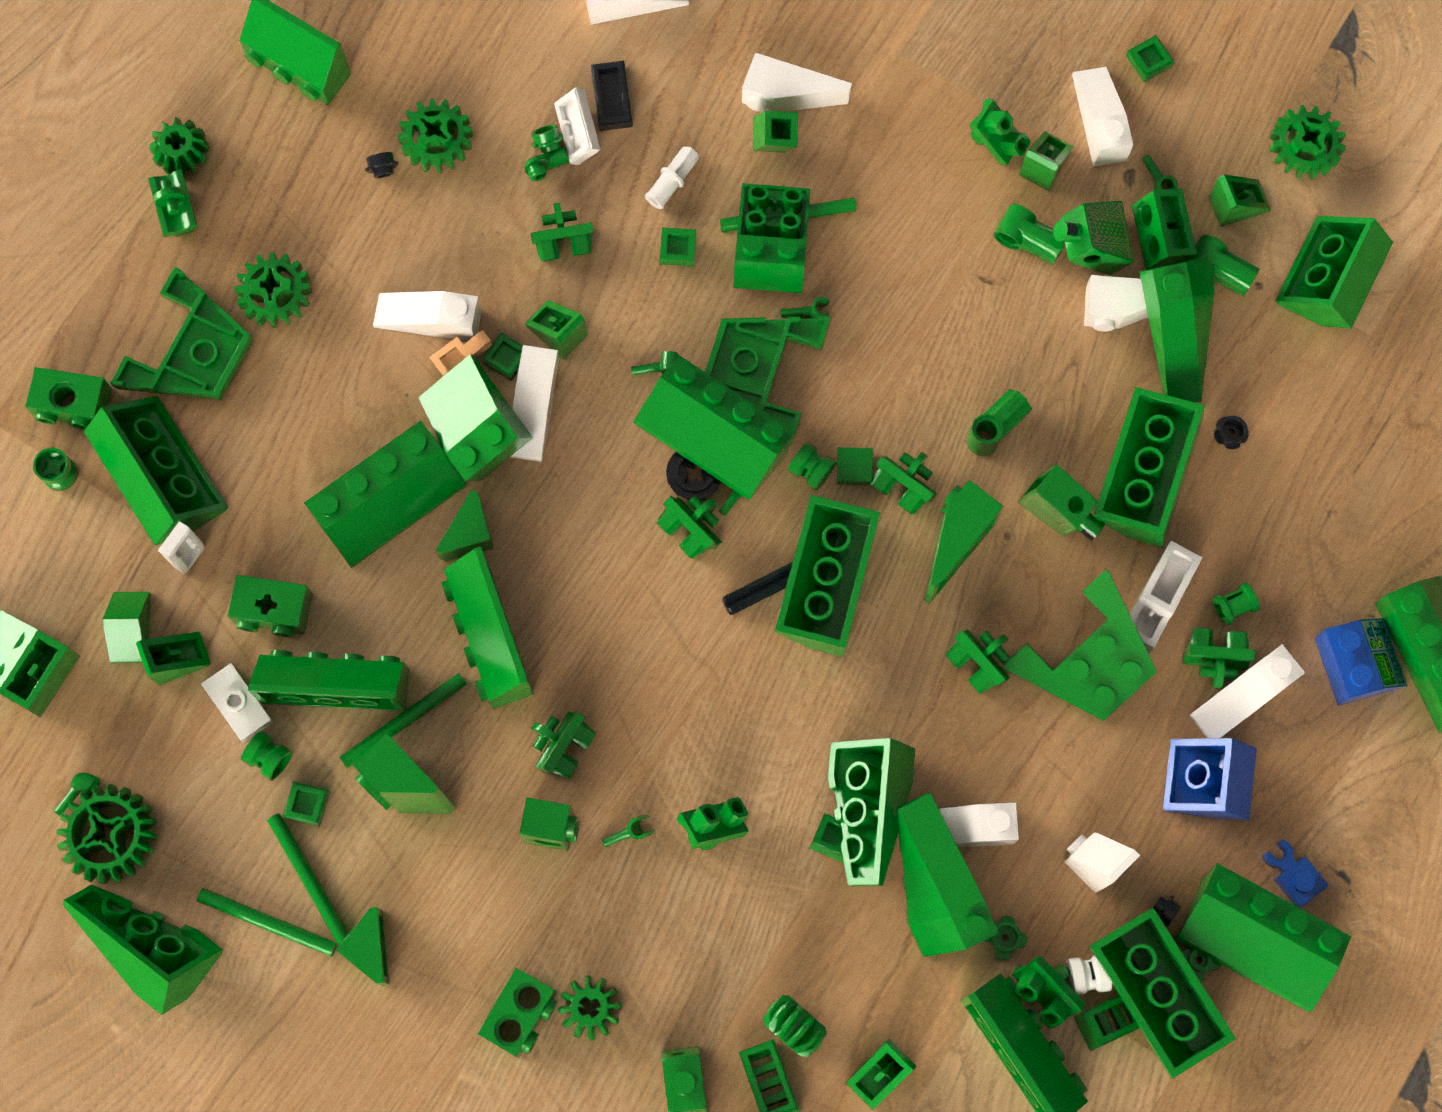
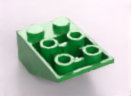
[733,183,810,293]
[0,610,80,718]

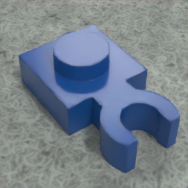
[1262,840,1329,908]

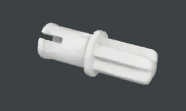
[645,146,699,209]

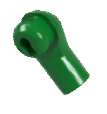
[524,146,569,181]

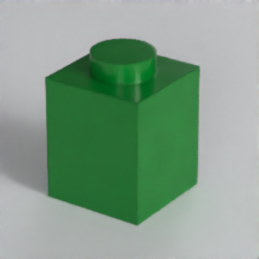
[753,111,798,153]

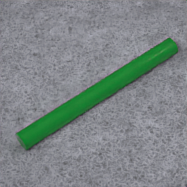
[720,197,856,232]
[339,673,467,769]
[267,813,349,945]
[197,888,337,957]

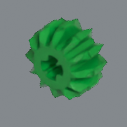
[149,117,210,175]
[558,976,622,1041]
[763,995,827,1057]

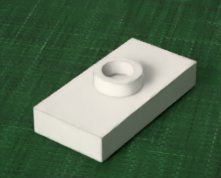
[554,87,601,165]
[158,521,205,574]
[201,663,273,743]

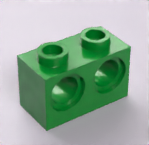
[1132,189,1197,270]
[477,968,559,1058]

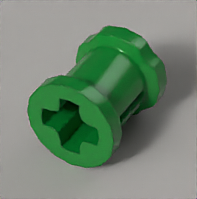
[1212,583,1260,626]

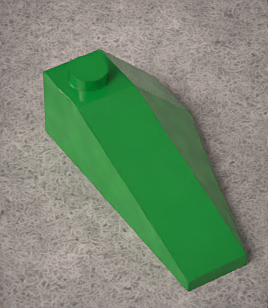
[1139,257,1214,402]
[828,738,915,887]
[896,792,999,957]
[63,884,223,1015]

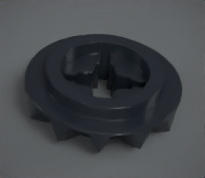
[666,452,721,500]

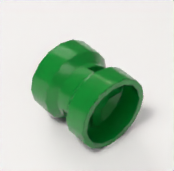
[788,442,837,491]
[33,447,78,491]
[241,731,293,781]

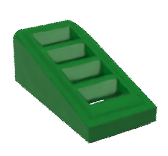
[1074,995,1140,1051]
[739,1039,800,1112]

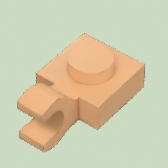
[429,330,492,376]

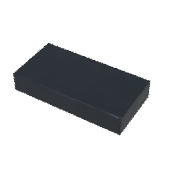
[591,61,633,131]

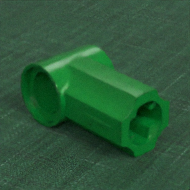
[993,204,1065,265]
[1187,235,1260,297]
[967,389,1032,456]

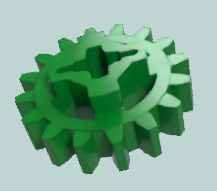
[398,98,473,173]
[1269,105,1346,180]
[234,252,312,328]

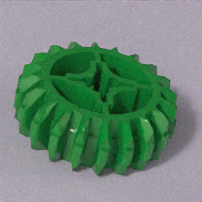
[56,784,159,884]

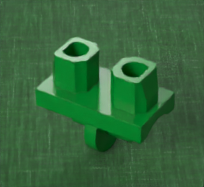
[969,99,1030,165]
[148,169,198,237]
[530,202,594,262]
[871,452,938,514]
[656,496,722,559]
[1182,628,1255,688]
[946,629,1010,694]
[531,711,596,778]
[676,797,749,850]
[1012,955,1086,1028]

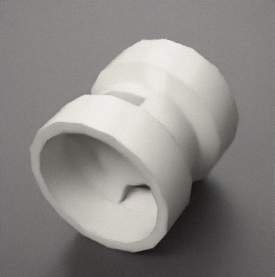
[1067,955,1112,996]

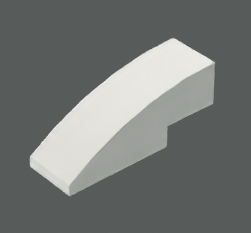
[511,345,560,462]
[1130,541,1203,654]

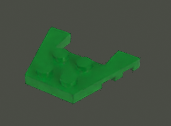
[110,266,254,400]
[705,316,831,446]
[1003,569,1157,721]

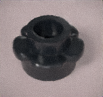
[365,152,399,178]
[1214,416,1249,450]
[1153,895,1182,928]

